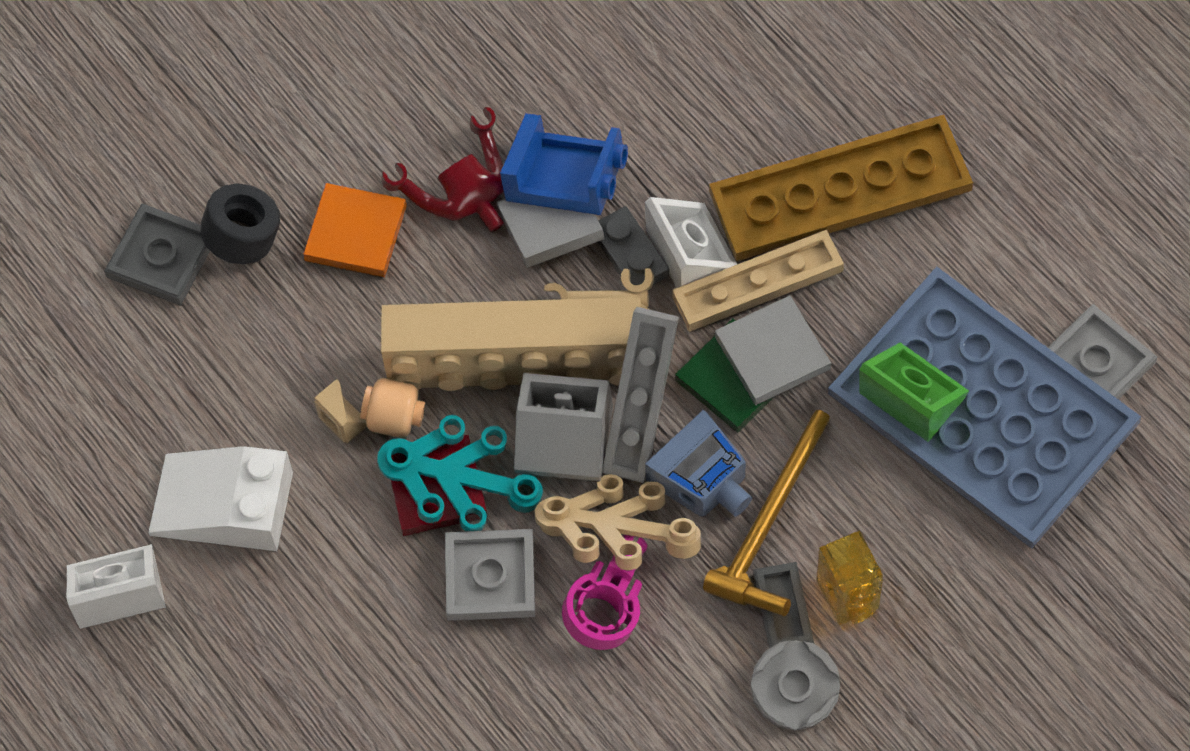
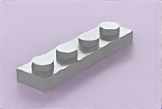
[602,307,679,483]

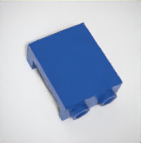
[500,113,628,215]

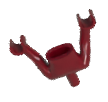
[381,107,505,233]

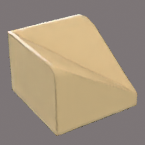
[314,379,367,443]

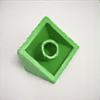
[859,342,969,442]

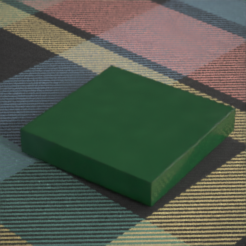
[675,318,775,433]

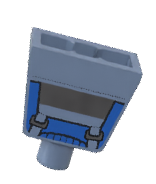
[645,410,752,517]

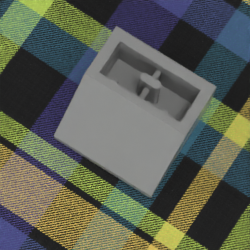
[514,373,613,481]

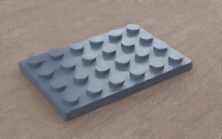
[828,266,1141,548]

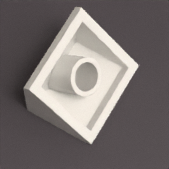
[645,197,737,288]
[66,544,166,629]

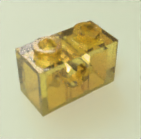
[816,530,883,626]

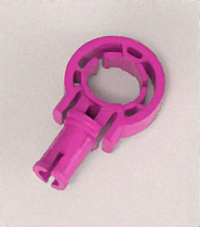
[562,534,648,650]

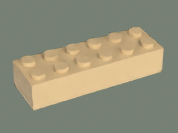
[381,297,641,391]

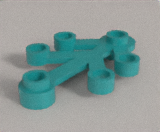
[377,415,543,532]

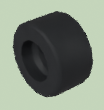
[200,183,280,265]

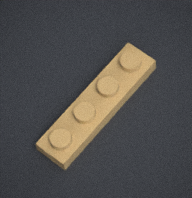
[672,230,844,332]

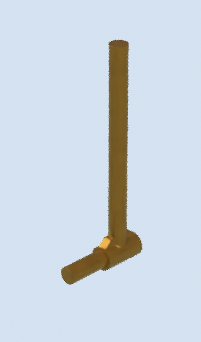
[703,410,830,616]

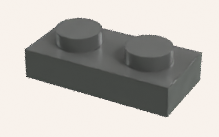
[598,206,669,285]

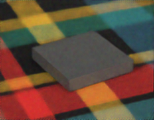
[104,203,210,306]

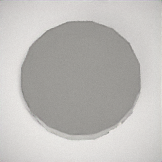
[750,640,840,731]

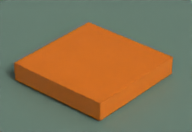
[303,183,407,277]

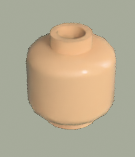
[360,378,426,438]

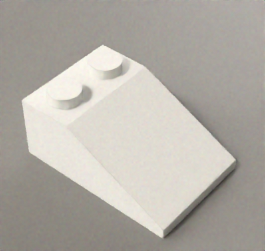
[149,446,293,551]

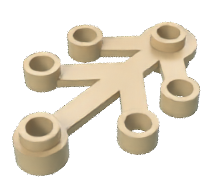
[535,474,701,570]

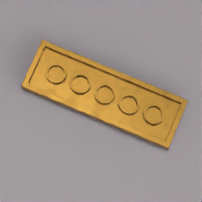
[709,114,973,261]

